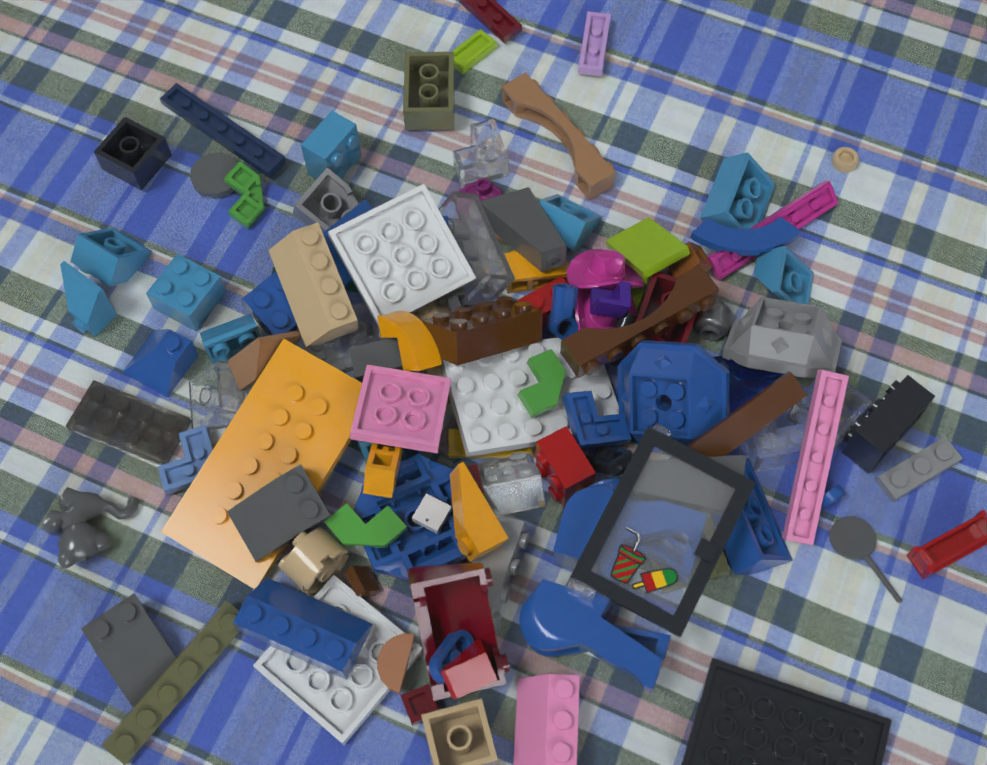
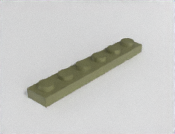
[101,601,239,765]

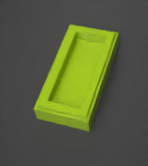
[452,29,497,74]

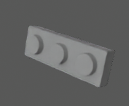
[875,436,963,503]

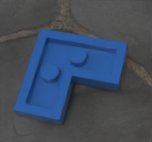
[562,391,631,449]

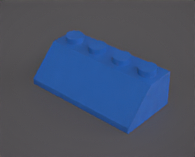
[709,455,793,575]
[233,578,373,680]

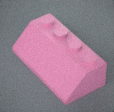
[513,674,580,765]

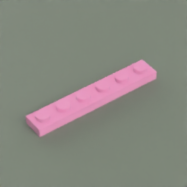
[782,370,849,545]

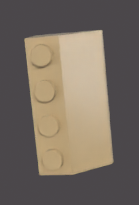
[268,222,358,349]

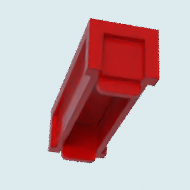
[906,509,987,580]

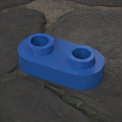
[429,630,474,684]

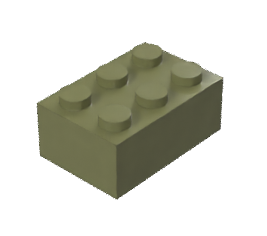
[403,52,455,130]

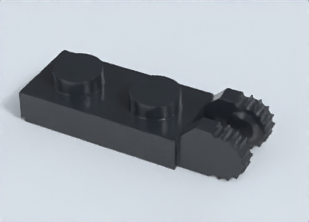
[586,446,633,476]

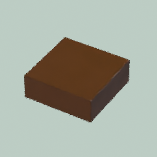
[345,566,382,597]

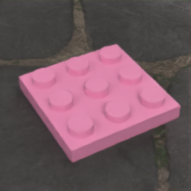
[350,365,451,453]

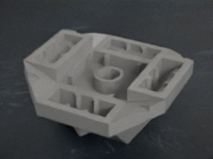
[723,297,842,377]

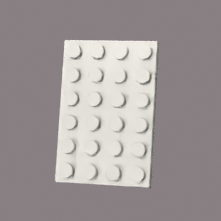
[441,338,619,457]

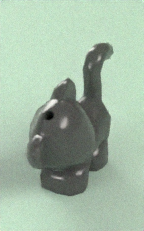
[43,487,139,568]

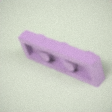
[578,11,611,76]

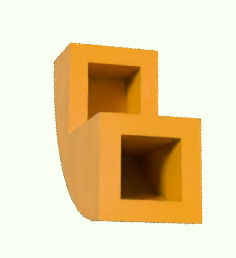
[377,310,442,371]

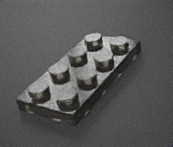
[66,380,191,466]

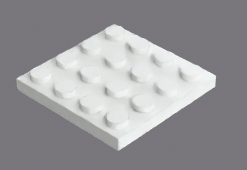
[328,184,476,327]
[253,575,423,745]

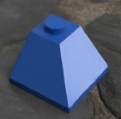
[122,329,199,398]

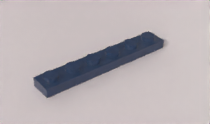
[160,83,286,179]

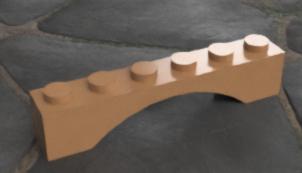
[502,72,615,201]

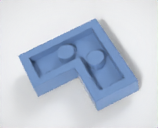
[158,425,213,495]

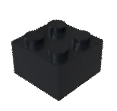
[94,116,172,191]

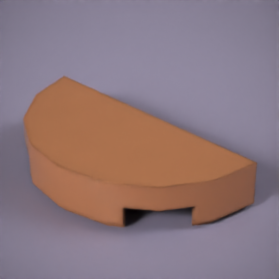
[377,633,415,695]

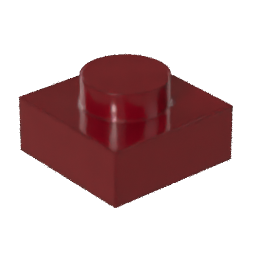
[400,683,439,726]

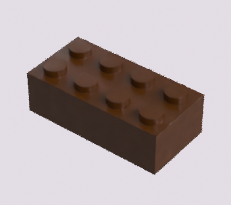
[421,296,542,366]

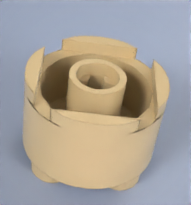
[278,526,349,596]

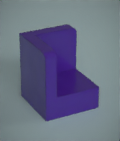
[590,281,631,319]

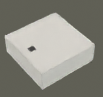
[412,493,452,534]

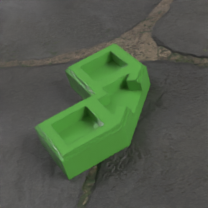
[224,161,265,230]
[518,349,566,418]
[324,503,408,548]

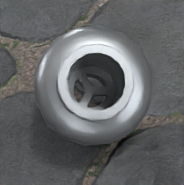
[694,299,732,340]

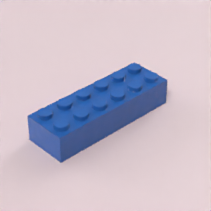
[242,199,373,336]

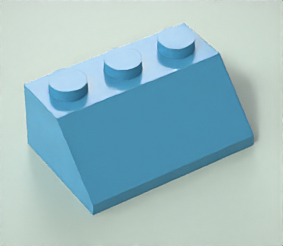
[700,152,776,229]

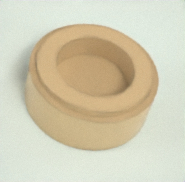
[832,147,859,173]

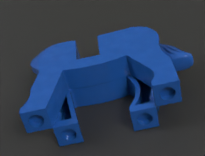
[519,477,707,694]

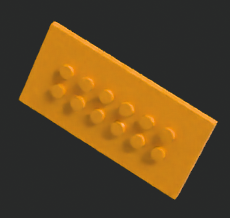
[161,338,362,589]

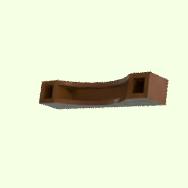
[560,265,719,378]

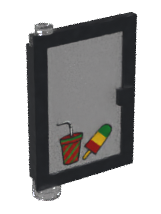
[565,425,756,637]

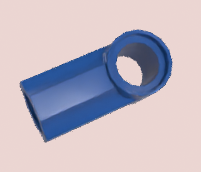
[546,283,578,340]

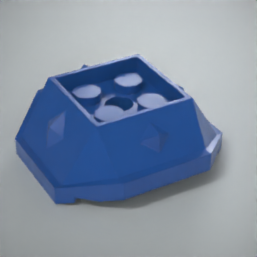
[618,340,730,454]
[354,454,467,581]

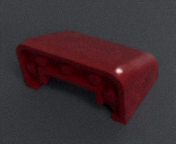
[407,563,510,701]

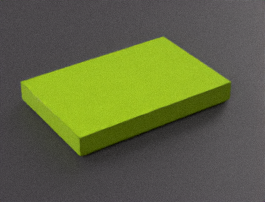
[605,217,690,279]

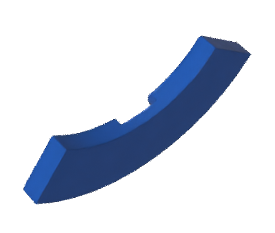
[690,217,801,256]

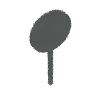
[829,516,902,603]

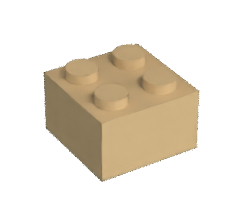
[421,698,498,765]

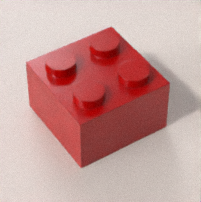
[534,426,596,508]

